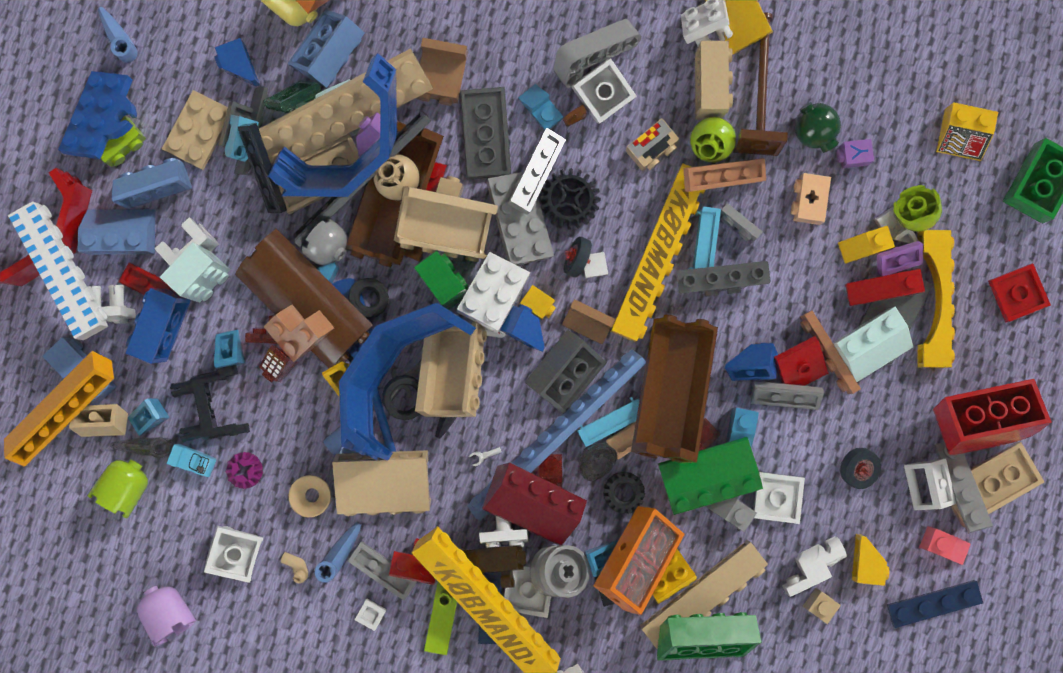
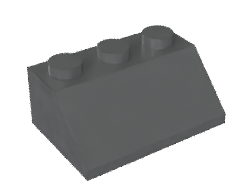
[524,330,607,414]

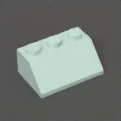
[833,306,913,382]

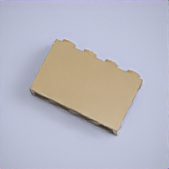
[394,186,498,262]
[415,321,487,417]
[332,450,431,516]

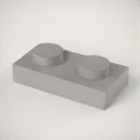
[720,203,763,242]

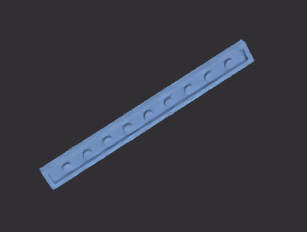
[467,349,646,521]

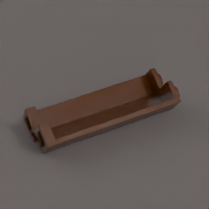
[345,121,444,268]
[631,314,718,463]

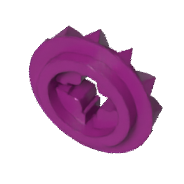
[225,452,263,489]

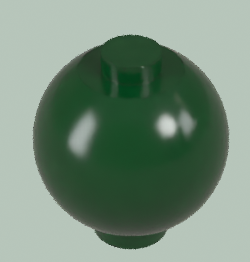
[794,102,841,153]

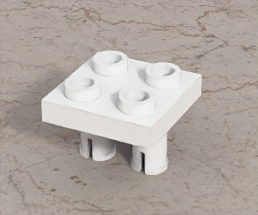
[681,0,733,46]
[87,285,136,324]
[479,516,529,548]

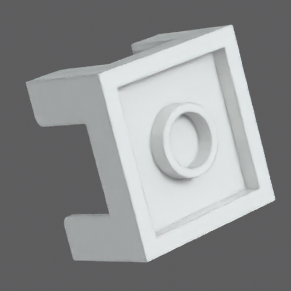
[154,217,219,265]

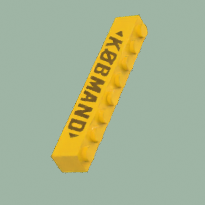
[610,163,706,342]
[411,526,561,673]

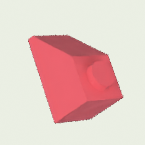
[919,526,971,565]

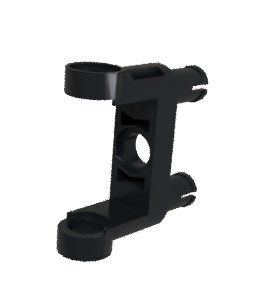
[170,365,250,443]

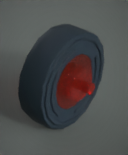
[564,236,592,278]
[840,448,882,489]

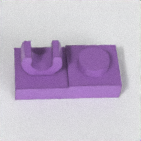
[877,241,923,276]

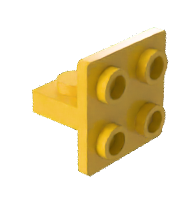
[652,549,697,604]

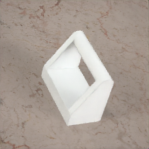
[904,458,956,510]

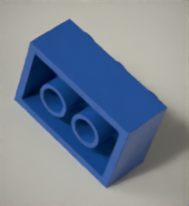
[126,288,191,364]

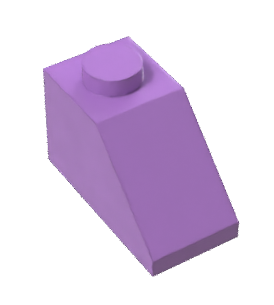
[356,112,380,157]

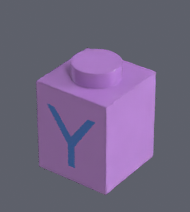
[836,139,874,168]

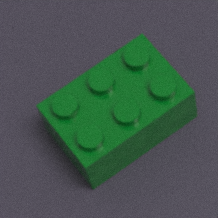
[1002,138,1063,224]
[414,251,469,310]

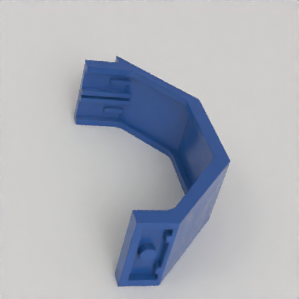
[268,53,397,197]
[339,303,476,461]

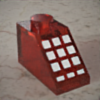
[259,345,298,383]

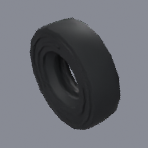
[348,278,389,319]

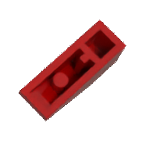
[845,269,925,306]

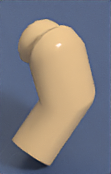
[281,552,309,584]

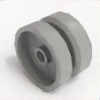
[530,545,590,598]

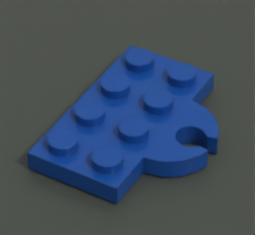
[58,71,137,159]

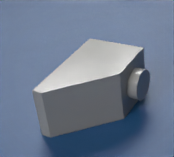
[705,498,757,532]

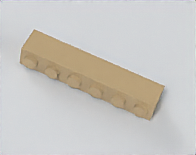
[640,540,768,649]

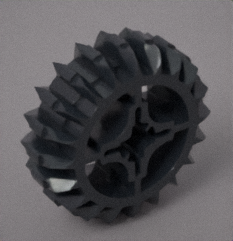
[540,168,601,230]

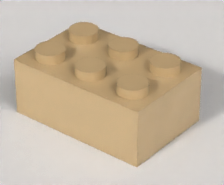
[695,41,733,120]

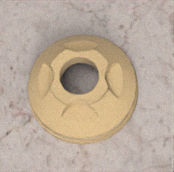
[289,475,331,518]

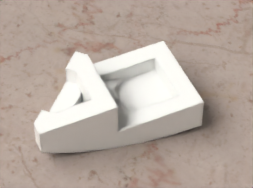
[874,207,918,243]

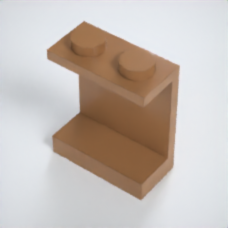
[417,38,468,106]

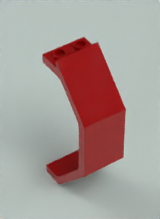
[0,168,93,287]

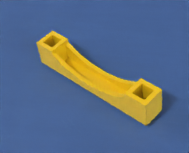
[917,230,955,368]

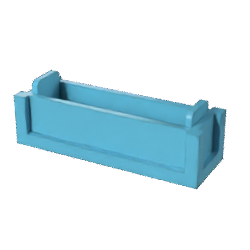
[688,207,721,269]
[577,397,640,447]

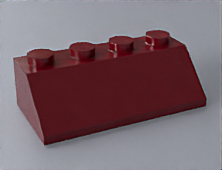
[482,462,587,545]

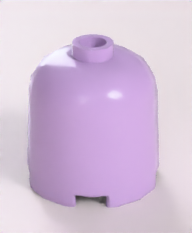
[137,586,196,647]

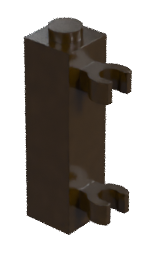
[462,546,526,588]

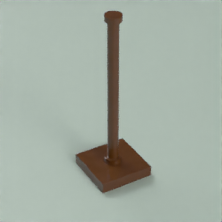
[733,12,788,156]

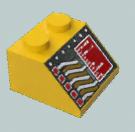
[936,102,998,161]

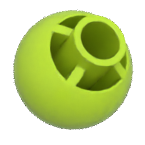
[690,117,736,163]

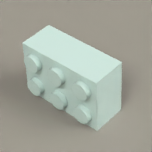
[160,242,231,303]

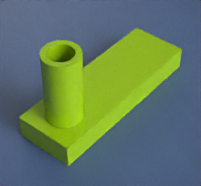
[424,582,457,656]

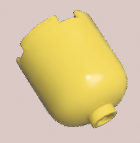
[261,0,318,27]

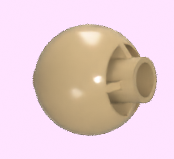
[373,154,419,200]

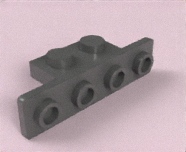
[219,86,268,175]
[677,261,771,297]

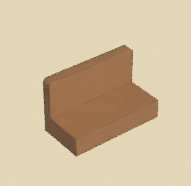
[562,299,615,344]

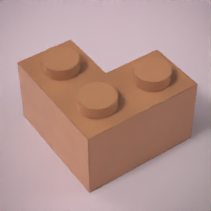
[264,305,334,362]

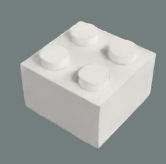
[571,58,637,124]

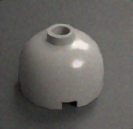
[302,218,347,265]

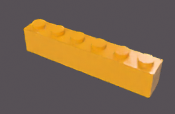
[4,351,114,467]

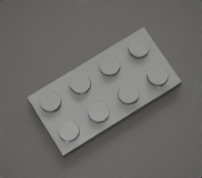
[486,172,554,266]

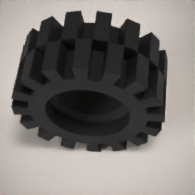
[603,471,646,514]

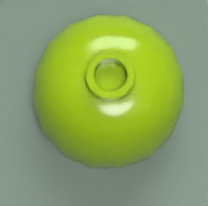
[893,185,942,232]

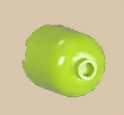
[87,459,148,518]

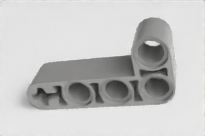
[554,19,642,88]

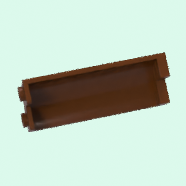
[235,229,373,368]

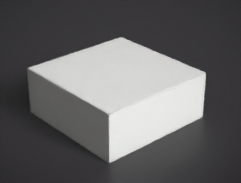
[584,252,608,278]
[355,599,387,631]

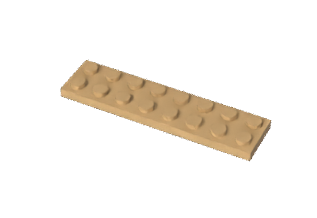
[249,48,433,166]

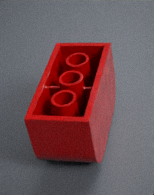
[933,379,1052,455]

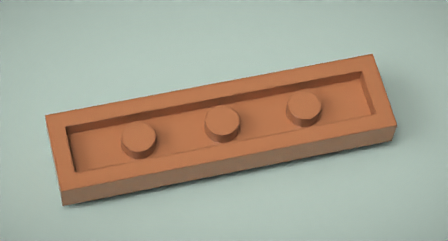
[683,158,766,192]
[800,310,861,394]

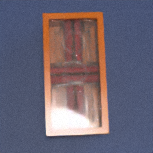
[593,506,685,615]

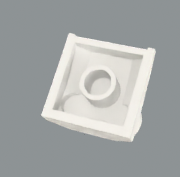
[204,526,263,583]

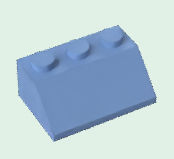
[288,9,365,88]
[111,158,192,209]
[78,209,156,255]

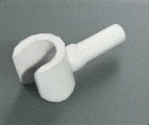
[469,447,501,466]

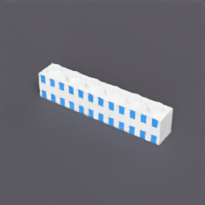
[8,201,109,340]

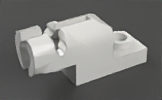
[782,536,847,597]

